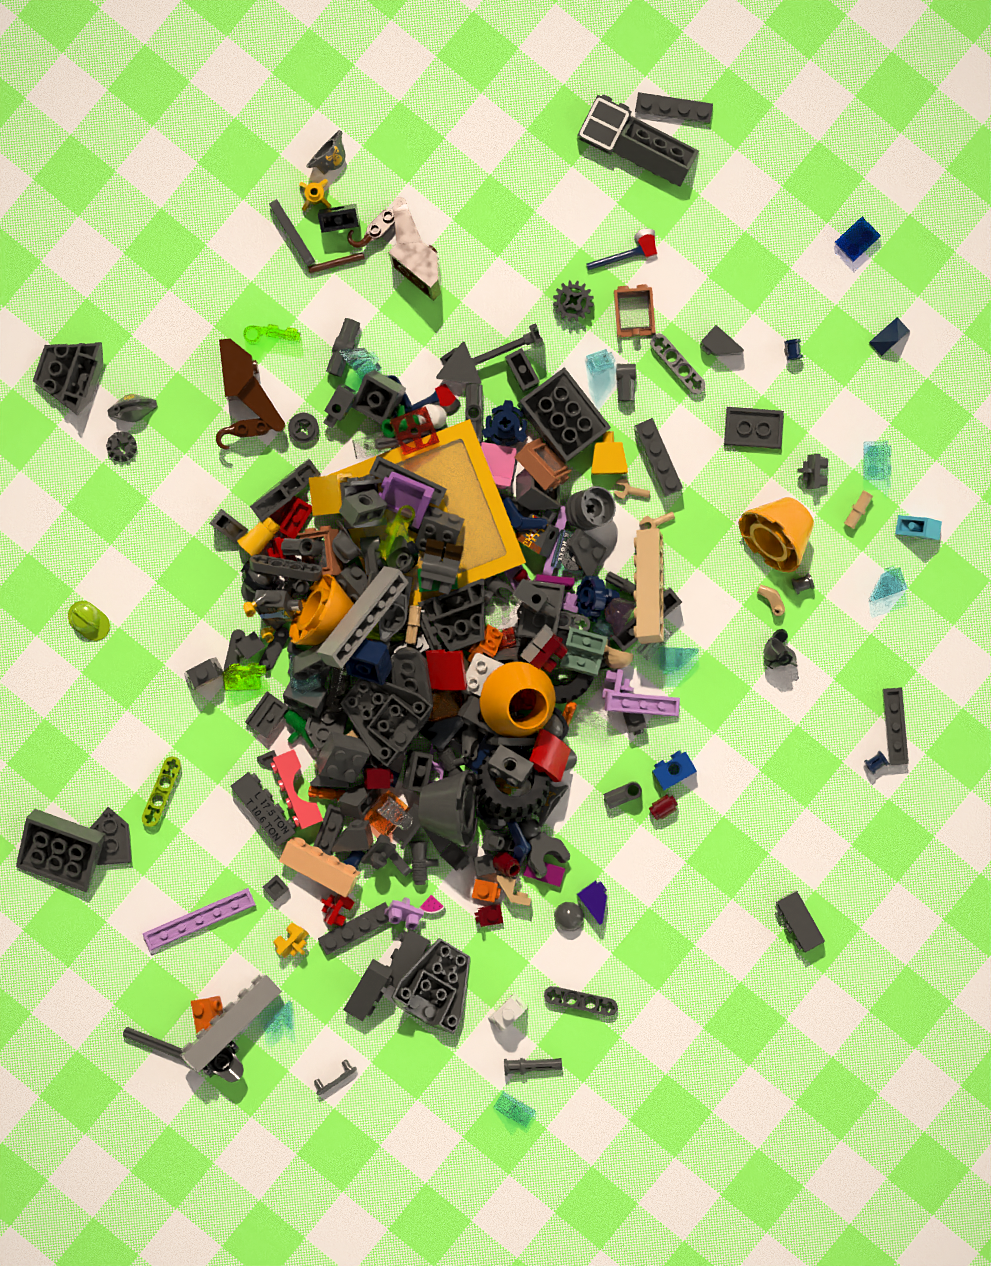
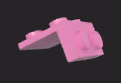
[480,442,517,489]

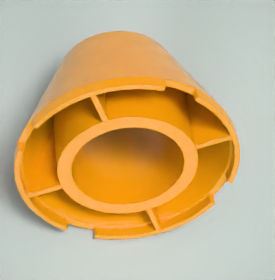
[738,497,814,573]
[289,574,354,646]
[479,662,556,738]

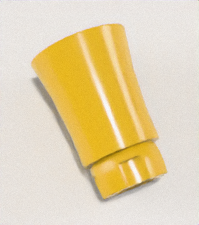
[237,516,280,556]

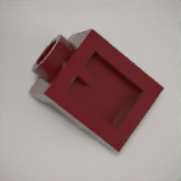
[474,904,503,927]

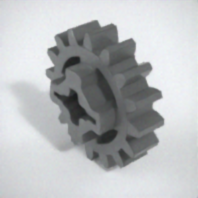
[553,280,594,322]

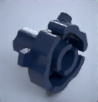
[482,400,528,447]
[576,576,620,622]

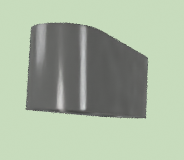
[292,641,331,680]

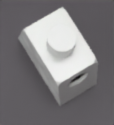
[488,992,528,1031]

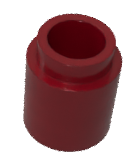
[649,794,678,821]
[493,851,520,877]

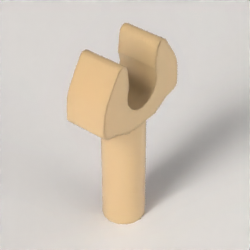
[614,479,650,499]
[639,512,675,529]

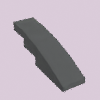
[250,458,321,522]

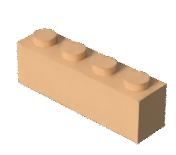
[279,837,361,897]

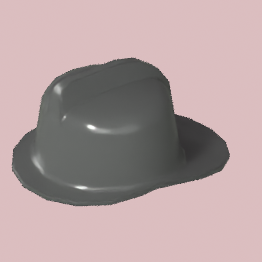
[332,520,364,564]

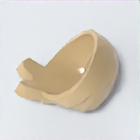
[603,638,634,669]

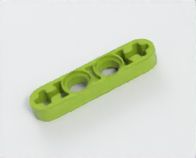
[142,756,182,827]

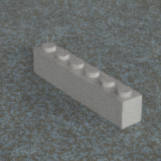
[317,566,409,668]
[180,974,282,1072]

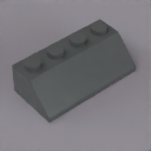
[613,116,699,187]

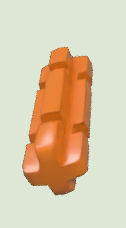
[562,701,577,727]
[308,786,346,801]

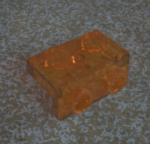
[364,790,410,836]

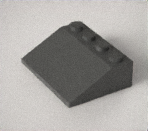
[517,367,611,464]
[16,809,105,892]

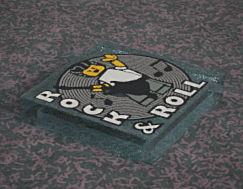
[551,529,584,576]

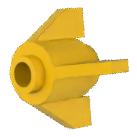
[299,179,331,211]

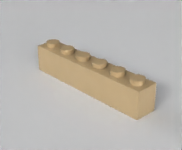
[634,528,664,644]

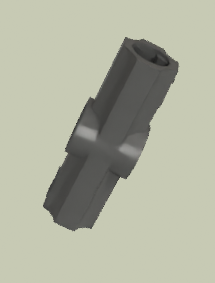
[326,318,361,378]
[465,384,483,443]

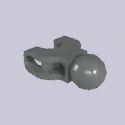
[518,818,570,879]

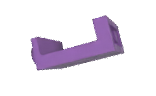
[379,471,435,529]

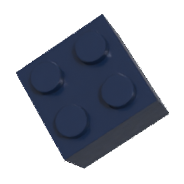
[345,638,392,685]

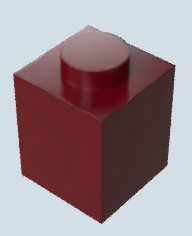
[364,767,393,789]

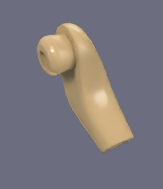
[757,584,785,616]

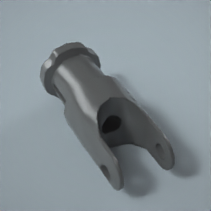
[484,575,515,604]
[462,716,480,760]

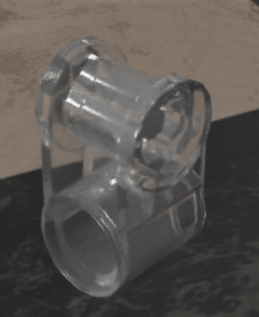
[376,795,413,830]

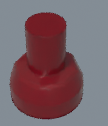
[513,568,531,583]

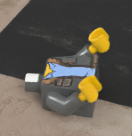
[243,590,303,643]

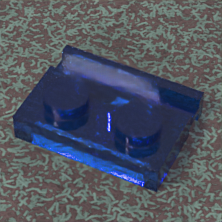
[834,216,881,263]

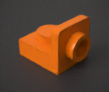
[472,879,501,903]

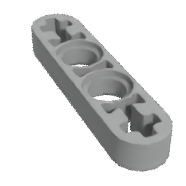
[650,333,705,394]

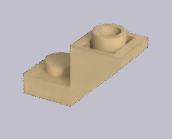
[496,873,531,906]

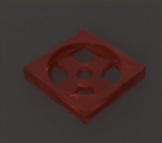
[389,406,440,456]

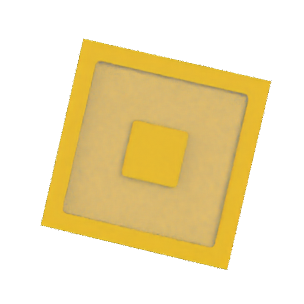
[327,419,526,609]

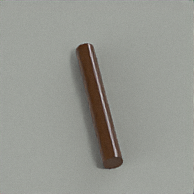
[308,252,365,274]

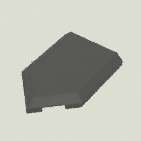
[305,699,348,751]
[90,807,132,865]

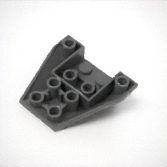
[340,678,433,767]
[391,938,470,1034]

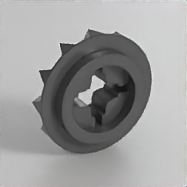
[288,412,319,443]
[106,431,137,462]

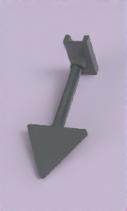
[436,323,545,384]

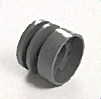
[565,486,616,531]

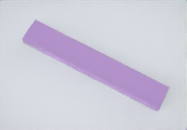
[142,887,256,951]

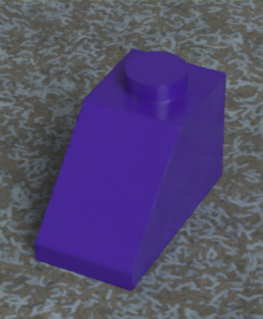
[576,880,607,925]

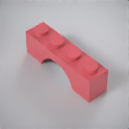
[270,749,323,830]

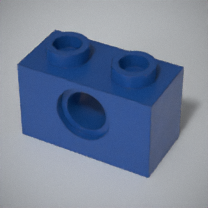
[652,750,697,791]

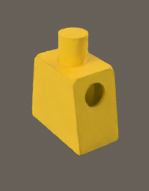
[591,431,628,475]

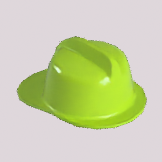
[68,600,110,641]

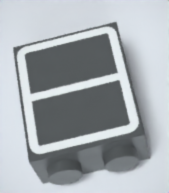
[577,94,632,155]

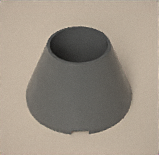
[419,770,479,848]

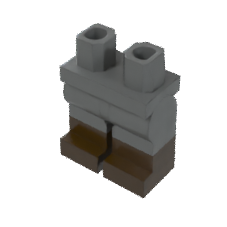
[420,538,464,594]

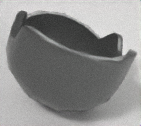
[554,902,584,932]

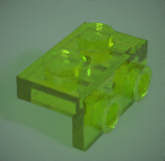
[222,663,266,691]

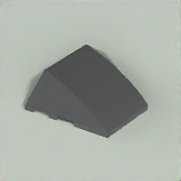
[33,342,104,415]
[418,579,485,651]

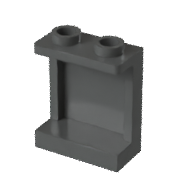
[340,476,387,529]

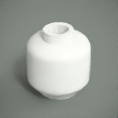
[418,404,447,430]

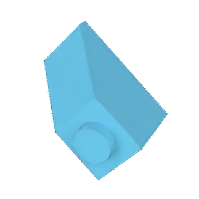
[895,515,942,540]

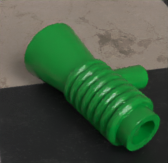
[381,405,420,438]
[283,709,315,749]

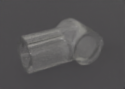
[636,626,673,661]

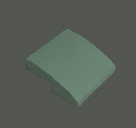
[560,627,608,677]

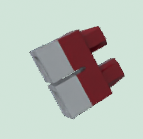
[521,624,568,672]

